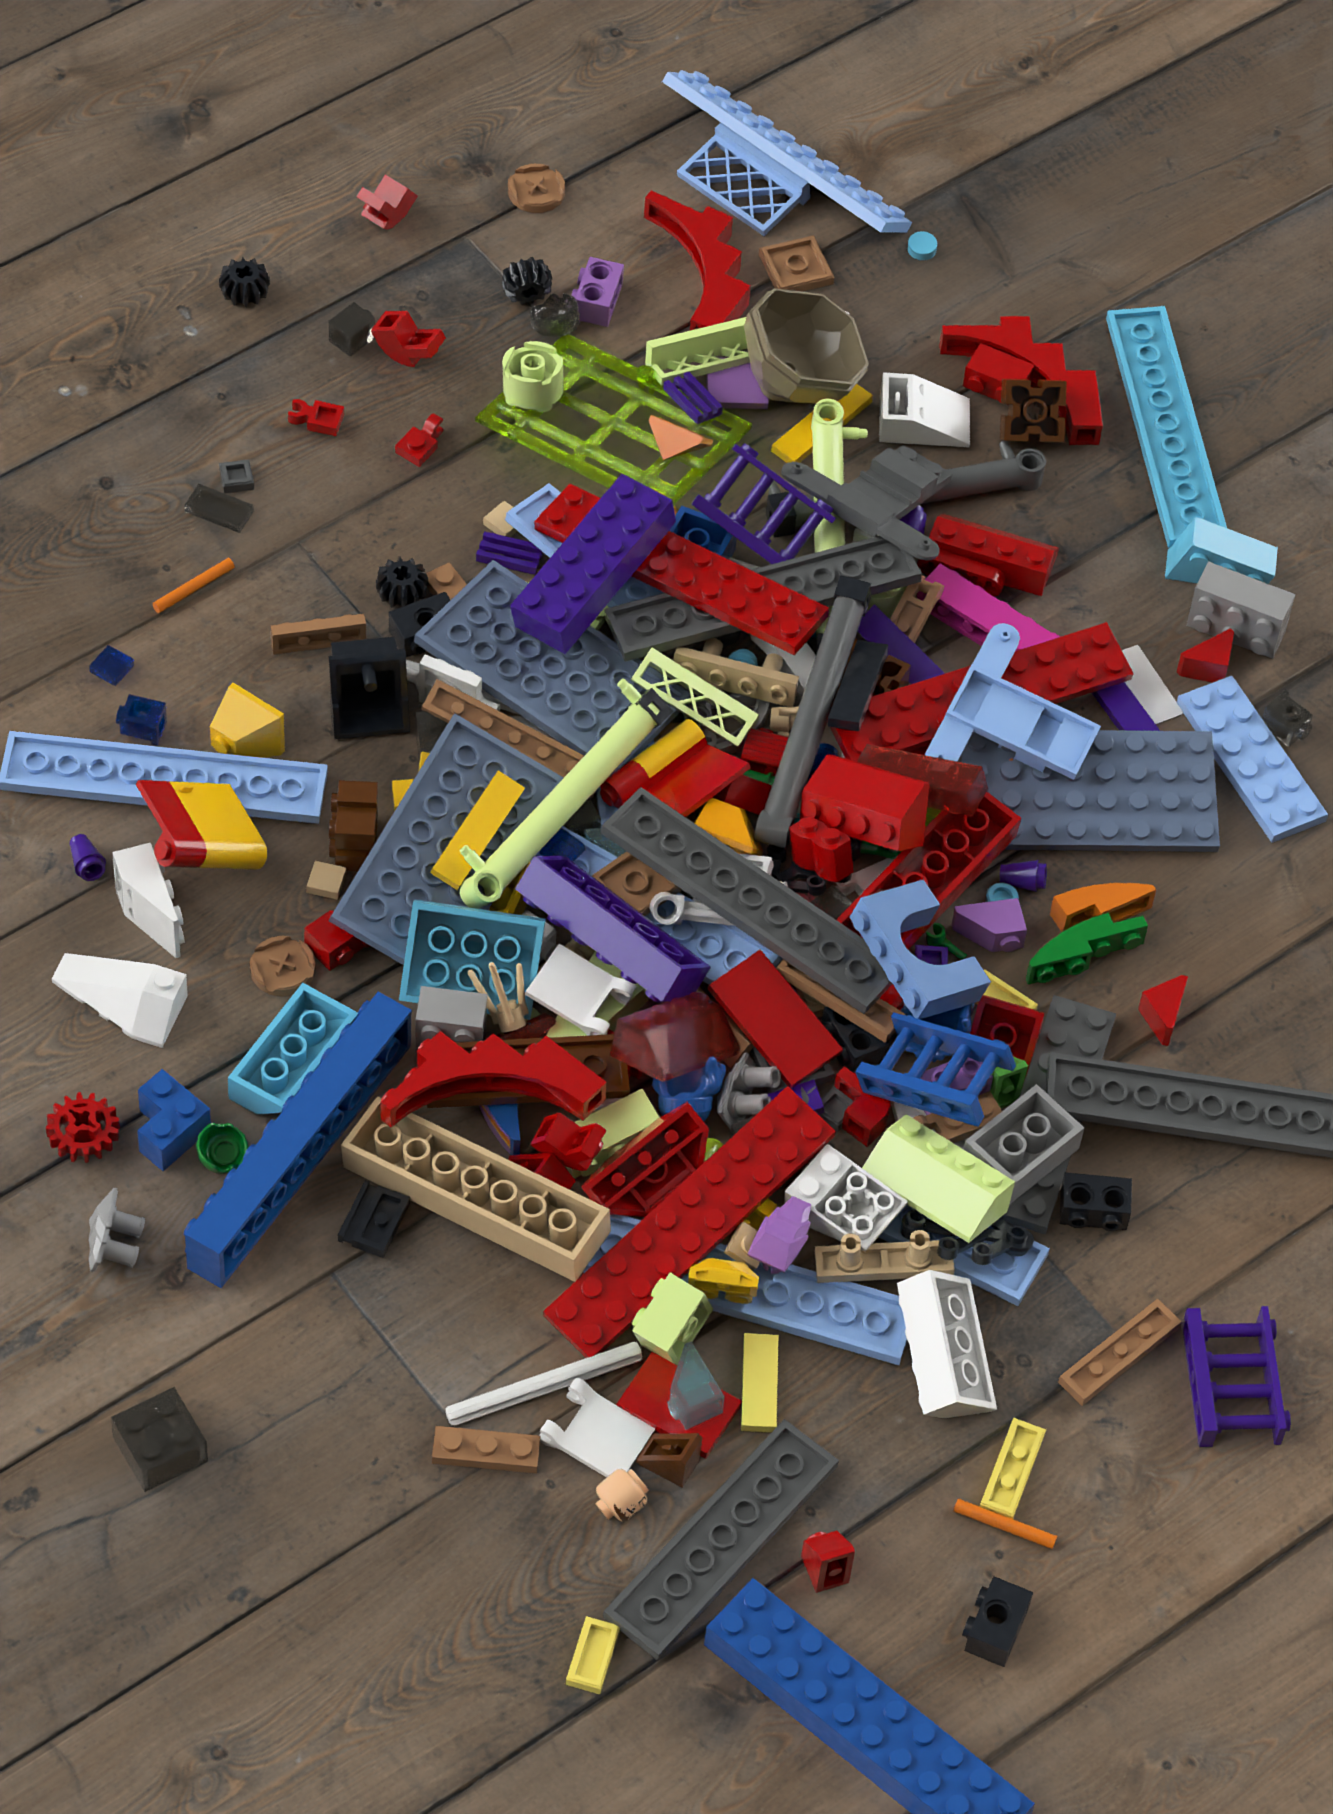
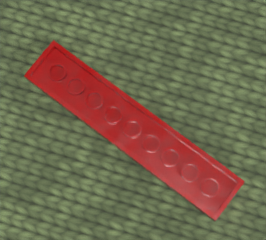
[534,484,829,656]
[827,622,1134,765]
[543,1086,836,1358]

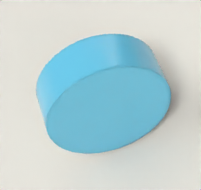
[908,231,937,260]
[985,883,1019,902]

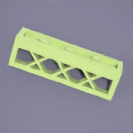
[645,317,750,385]
[631,648,759,748]

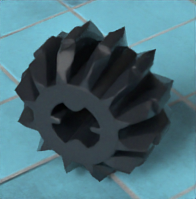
[219,257,270,307]
[502,257,553,305]
[376,556,429,608]

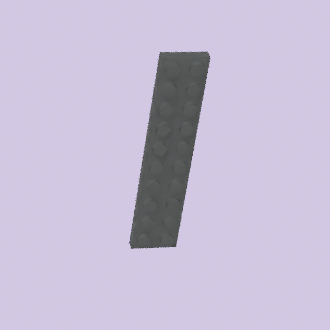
[605,536,922,661]
[600,787,892,1014]
[1046,1052,1333,1158]

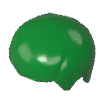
[196,1122,249,1174]

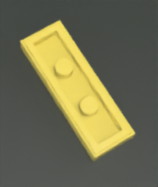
[741,1333,779,1433]
[980,1418,1046,1519]

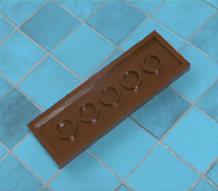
[427,1034,630,1108]

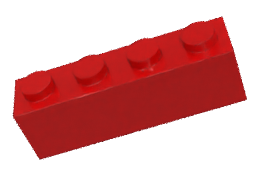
[929,513,1059,596]
[800,754,930,851]

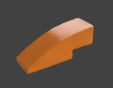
[1050,883,1156,932]

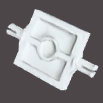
[406,654,501,711]

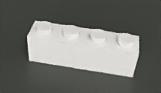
[897,1270,997,1418]

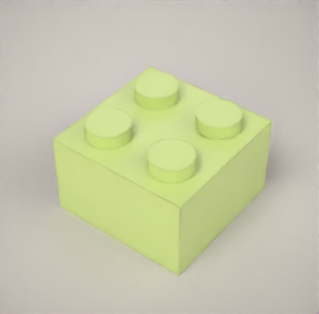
[632,1273,713,1365]

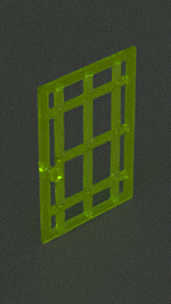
[475,333,752,506]

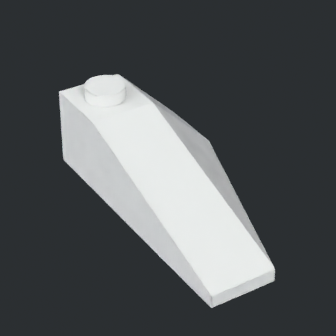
[52,953,188,1048]

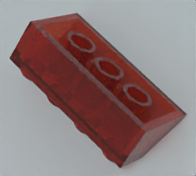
[609,992,740,1082]

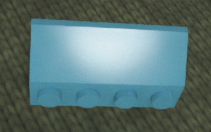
[228,983,358,1114]

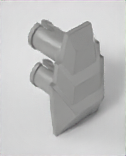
[717,1053,781,1135]
[88,1188,145,1272]

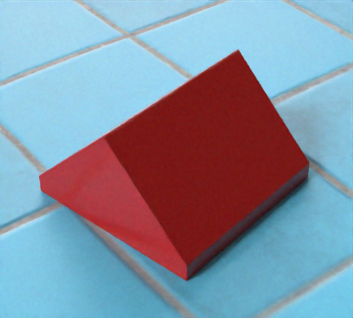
[970,995,1045,1076]

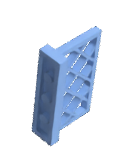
[677,123,810,236]

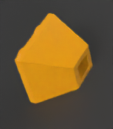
[694,798,763,856]

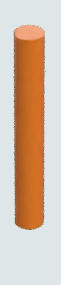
[152,557,235,613]
[953,1498,1058,1549]

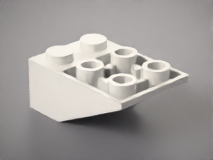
[879,373,970,447]
[112,842,185,958]
[785,1144,908,1252]

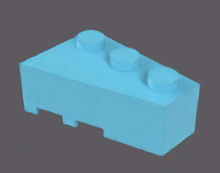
[1165,517,1278,584]

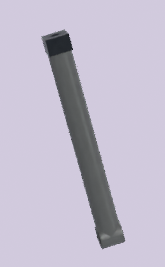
[765,441,1046,538]
[754,575,871,849]

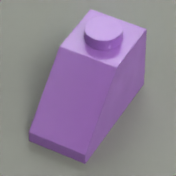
[952,898,1027,952]

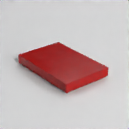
[616,1352,742,1459]

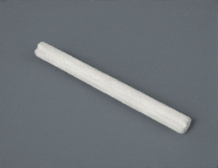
[446,1342,642,1426]

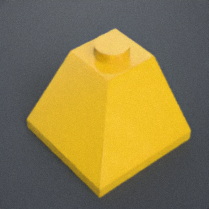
[210,683,285,758]

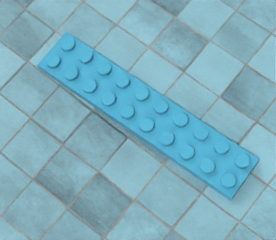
[1106,306,1227,548]

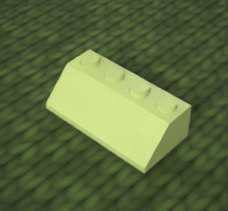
[862,1114,1015,1243]

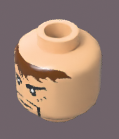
[595,1469,649,1522]

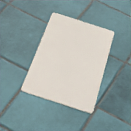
[1122,645,1183,724]

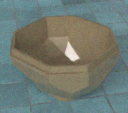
[744,288,869,403]

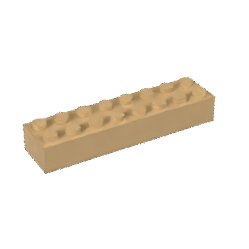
[341,1096,611,1282]

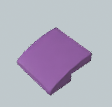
[706,358,768,409]

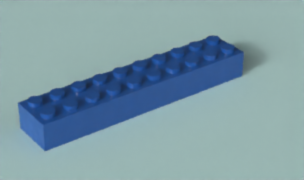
[184,992,412,1288]
[704,1578,1035,1814]

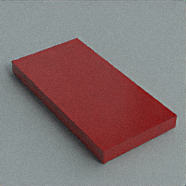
[708,950,843,1089]

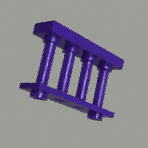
[691,443,836,564]
[1182,1306,1291,1447]

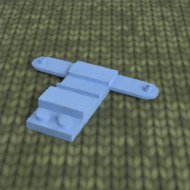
[923,623,1101,780]

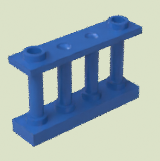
[855,1012,1016,1127]

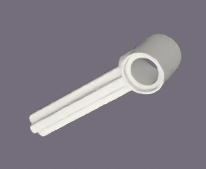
[650,892,735,926]

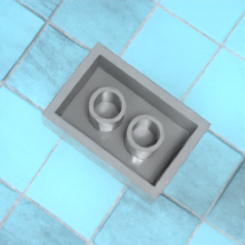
[1186,561,1296,659]
[963,1084,1084,1205]

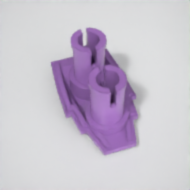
[747,1196,811,1274]

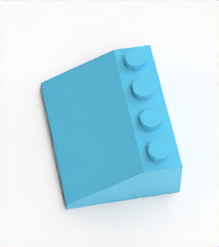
[399,900,546,1020]

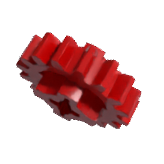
[46,1092,120,1163]

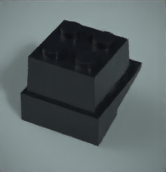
[328,637,410,740]

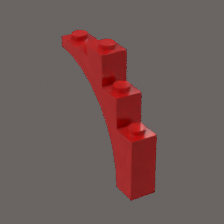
[644,190,751,331]
[939,316,1103,445]
[380,1031,607,1128]

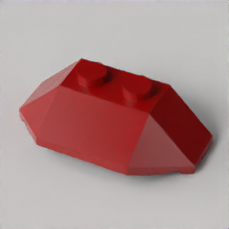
[581,1102,709,1217]

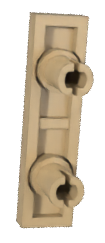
[673,638,799,707]
[815,1230,954,1283]

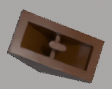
[635,1433,702,1488]

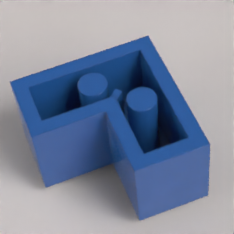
[137,1069,211,1171]

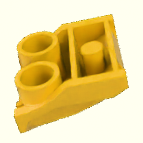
[688,1258,759,1304]

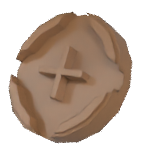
[508,164,565,213]
[249,936,316,997]

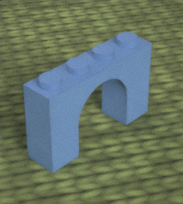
[850,880,991,1020]

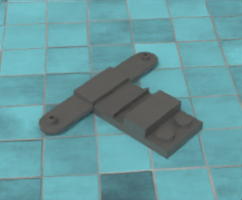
[781,445,952,560]

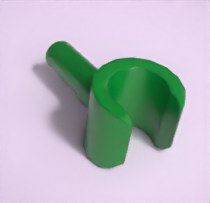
[926,923,968,960]

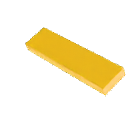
[771,384,873,463]
[430,770,525,890]

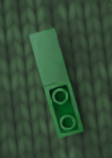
[1026,913,1148,985]

